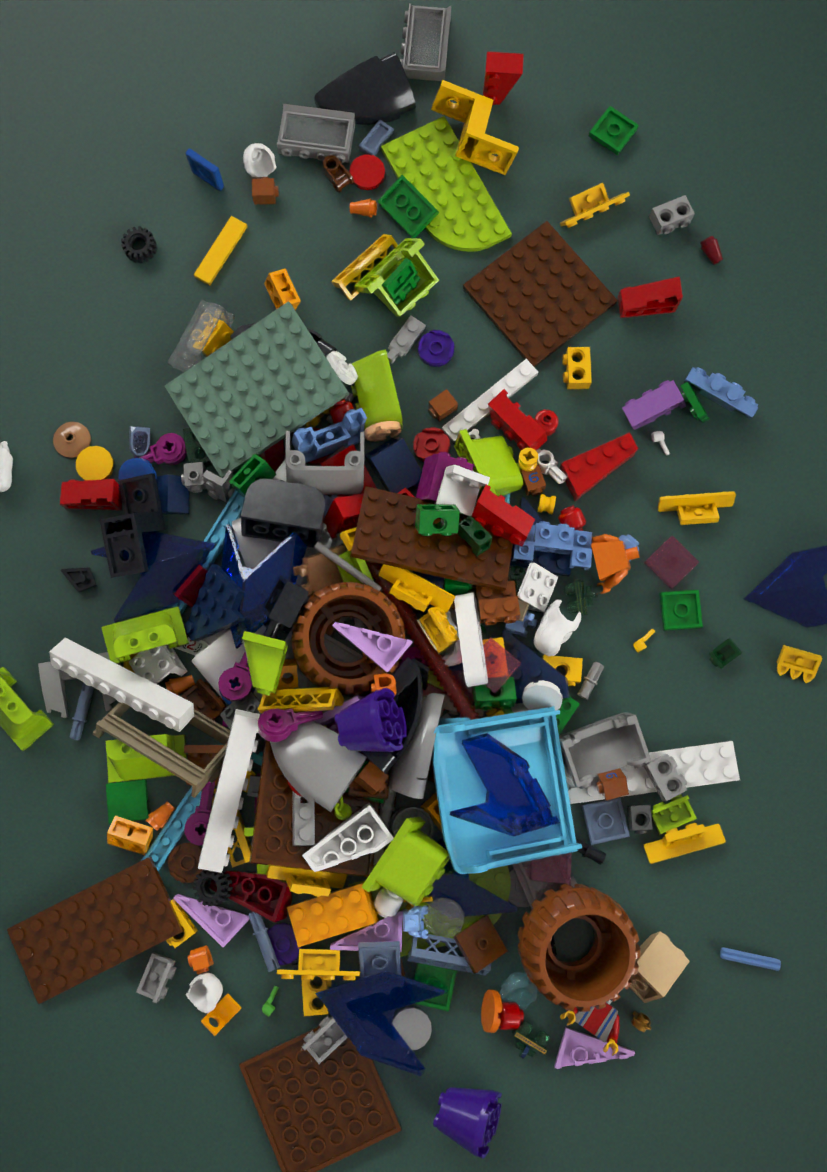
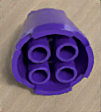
[335,688,407,752]
[433,1087,502,1159]

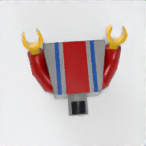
[560,1000,620,1056]

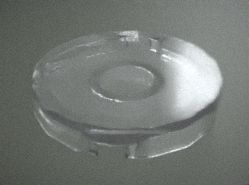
[424,898,465,938]

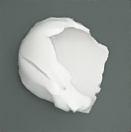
[243,143,276,179]
[186,973,223,1013]

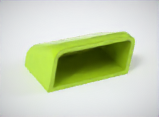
[351,349,403,430]

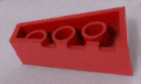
[559,433,638,502]

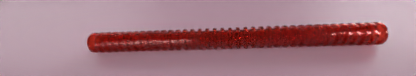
[365,560,479,720]

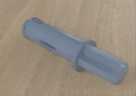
[69,682,94,740]
[248,912,280,972]

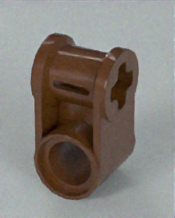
[323,155,354,193]

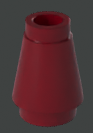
[700,236,723,265]

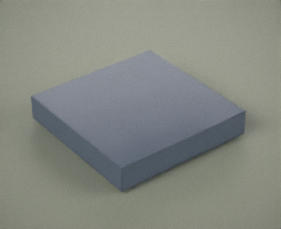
[581,797,630,845]
[358,941,402,981]

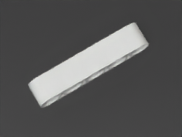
[454,592,488,687]

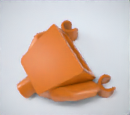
[591,534,640,594]

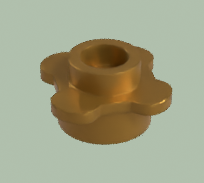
[631,1011,651,1032]

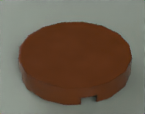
[168,843,204,883]

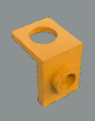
[201,993,242,1036]

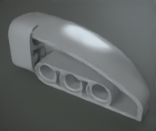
[270,721,367,812]

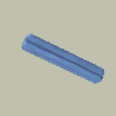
[720,947,781,971]

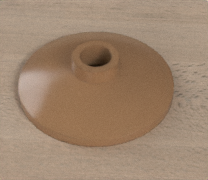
[53,422,91,458]

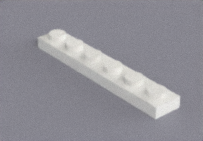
[442,359,538,443]

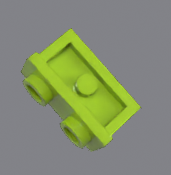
[651,794,697,835]

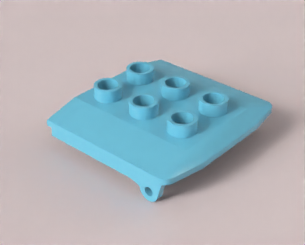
[432,706,582,874]

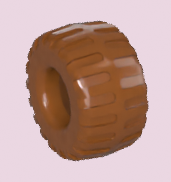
[291,582,405,696]
[518,884,641,1012]

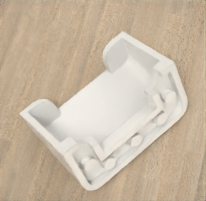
[191,613,266,698]

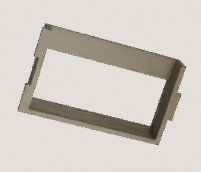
[93,702,230,798]

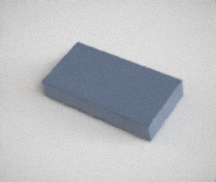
[358,120,394,156]

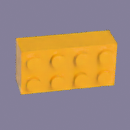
[287,881,379,947]

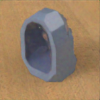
[129,426,150,457]

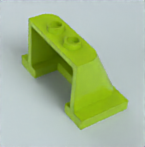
[354,238,439,317]
[454,429,523,499]
[101,606,189,664]
[242,631,289,696]
[0,667,54,751]
[106,734,187,783]
[362,817,450,906]

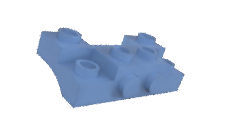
[684,367,758,419]
[291,408,367,464]
[512,521,592,570]

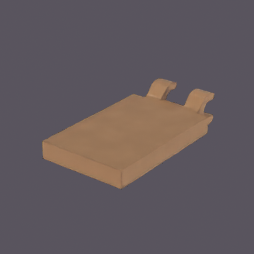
[293,544,348,596]

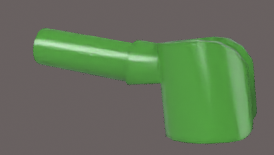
[262,985,279,1017]

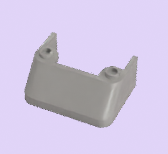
[286,431,364,495]

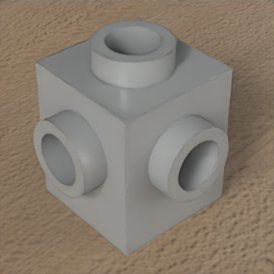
[181,462,207,493]

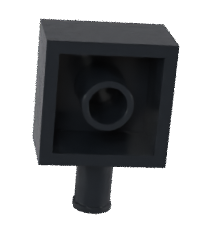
[262,575,309,639]

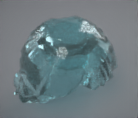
[499,972,537,1010]

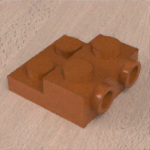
[475,580,520,625]

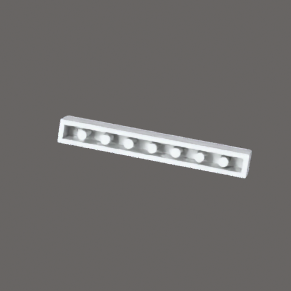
[49,638,194,732]
[198,709,260,873]

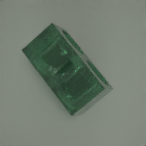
[183,428,213,467]

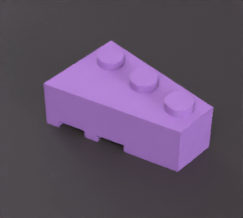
[622,380,686,430]

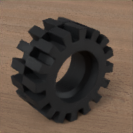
[121,226,157,263]
[193,869,233,906]

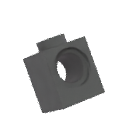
[627,805,652,834]

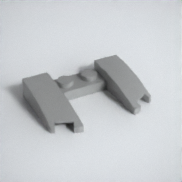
[38,652,121,718]

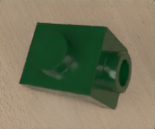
[709,637,742,669]

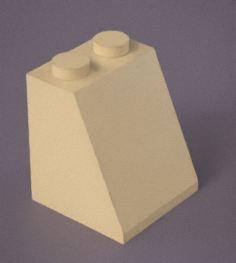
[629,931,690,1003]

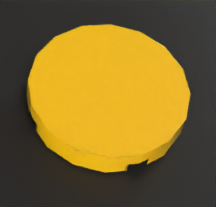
[76,446,114,481]

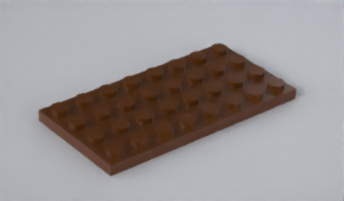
[350,486,513,592]
[7,857,184,1004]

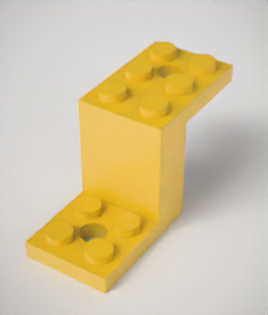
[431,80,519,175]

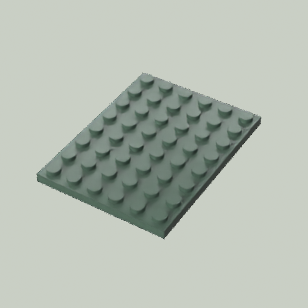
[165,301,349,478]

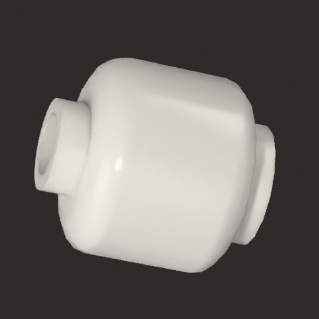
[374,887,403,918]

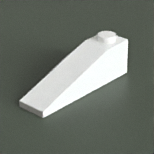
[302,803,394,872]

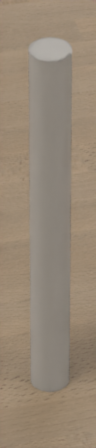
[314,542,382,591]

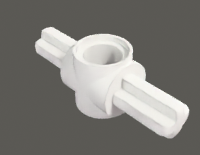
[537,448,567,484]

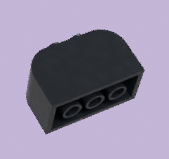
[241,479,325,548]

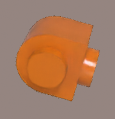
[371,673,397,695]
[188,945,214,974]

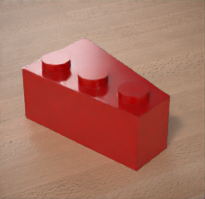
[483,52,524,105]
[618,276,683,318]
[488,389,547,451]
[60,479,122,510]
[471,484,535,546]
[324,490,385,539]

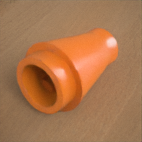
[349,199,377,217]
[165,675,195,695]
[146,801,175,831]

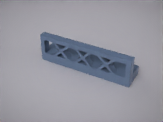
[407,934,491,976]

